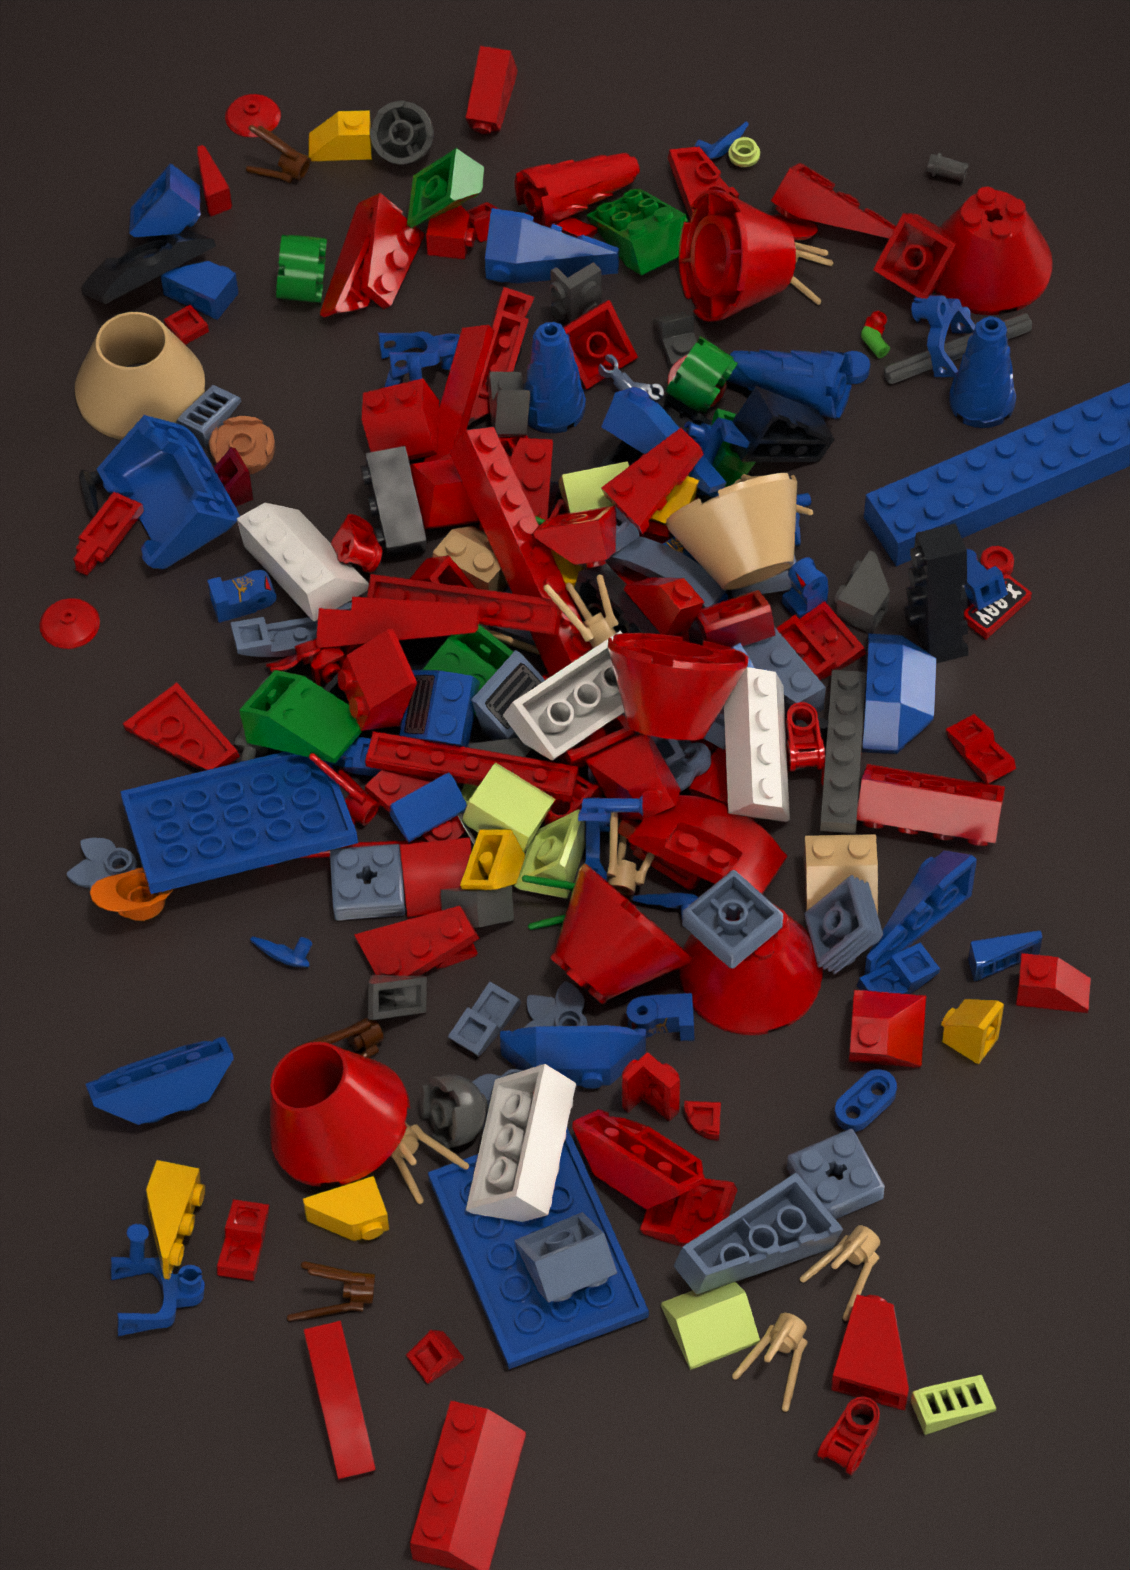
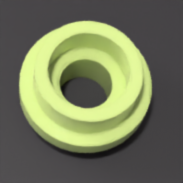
[728,137,760,167]

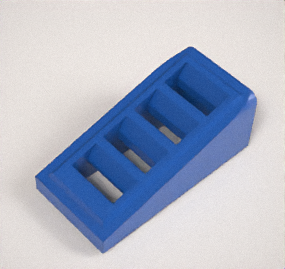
[968,931,1043,981]

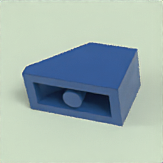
[161,261,239,320]

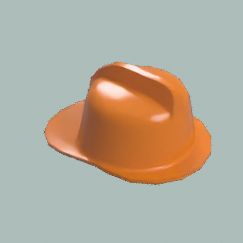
[90,867,173,921]

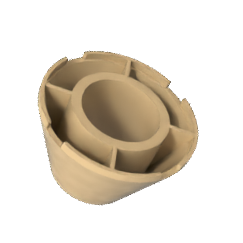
[75,312,205,440]
[666,473,797,590]

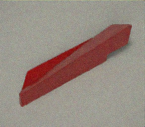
[320,193,403,317]
[467,287,534,427]
[316,597,480,648]

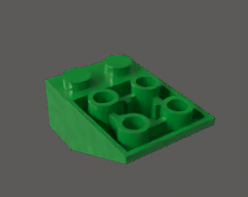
[587,188,688,276]
[423,624,513,721]
[239,670,362,763]

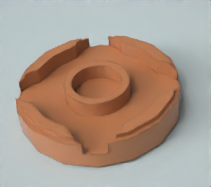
[209,416,276,474]

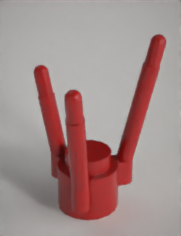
[309,753,380,826]

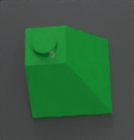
[407,148,484,228]

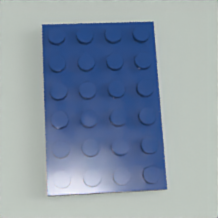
[120,752,358,894]
[428,1127,649,1370]

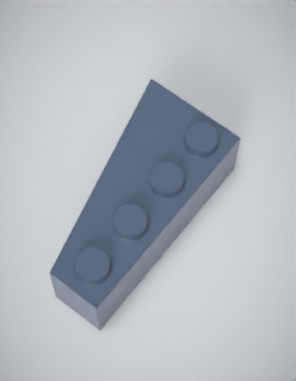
[689,593,826,725]
[674,1172,843,1295]

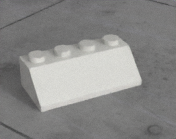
[237,503,369,621]
[503,631,625,761]
[724,667,790,822]
[466,1064,576,1222]

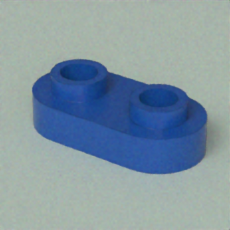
[834,1069,897,1132]

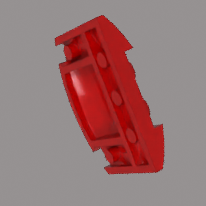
[629,795,787,895]

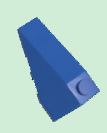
[485,208,619,284]
[601,387,726,494]
[865,850,977,975]

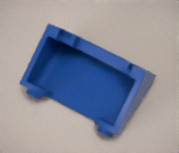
[97,415,240,569]

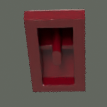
[214,447,253,507]

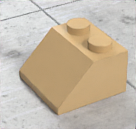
[433,526,508,592]
[803,834,878,914]

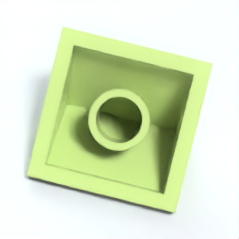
[558,461,629,513]
[462,763,556,854]
[514,809,586,898]
[661,1282,760,1370]

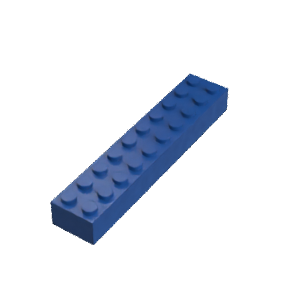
[864,382,1130,567]

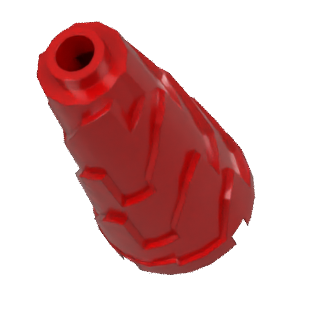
[514,153,640,228]

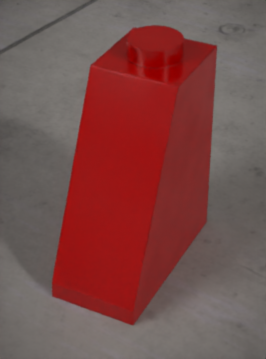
[466,46,518,134]
[831,1294,909,1411]

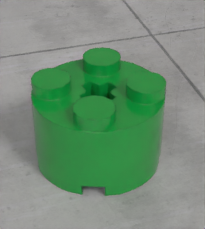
[276,234,327,303]
[664,336,738,415]

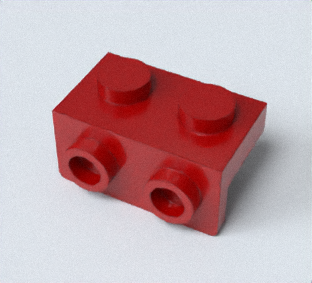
[622,1052,680,1122]

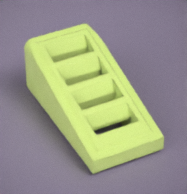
[910,1375,996,1435]

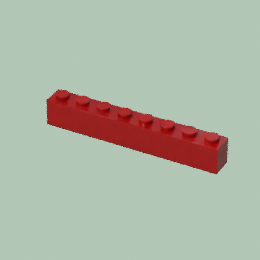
[449,427,595,677]

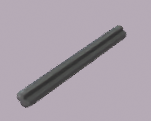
[884,313,1032,384]

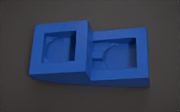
[857,942,940,994]

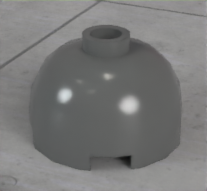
[370,100,434,165]
[419,1074,488,1149]

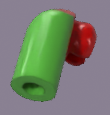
[861,311,890,358]

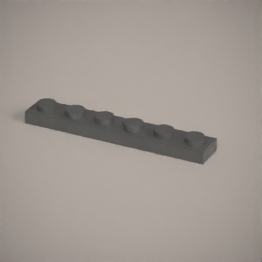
[820,670,866,833]

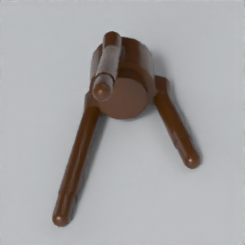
[246,125,311,184]
[291,1017,384,1058]
[287,1261,375,1322]

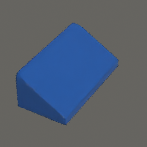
[390,772,467,843]

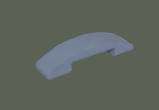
[606,537,727,609]
[230,602,352,657]

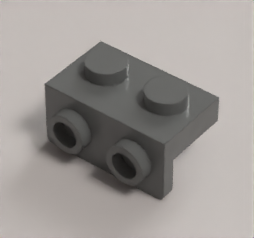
[549,262,602,325]

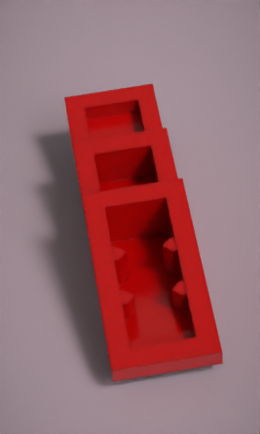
[304,1321,376,1479]

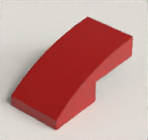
[946,714,1016,784]
[217,1199,270,1281]

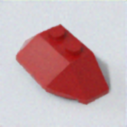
[572,1109,705,1210]

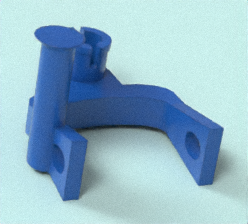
[911,295,975,378]
[378,331,460,381]
[683,417,750,498]
[578,795,643,881]
[111,1224,205,1336]

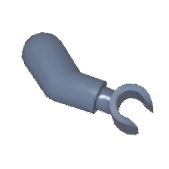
[598,354,664,403]

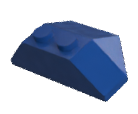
[862,633,936,754]
[500,1025,646,1089]
[85,1037,234,1125]

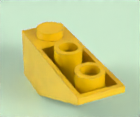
[146,1160,205,1280]

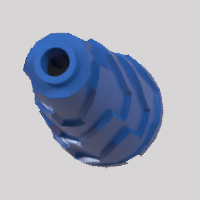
[949,316,1016,428]
[523,322,586,434]
[727,349,853,419]

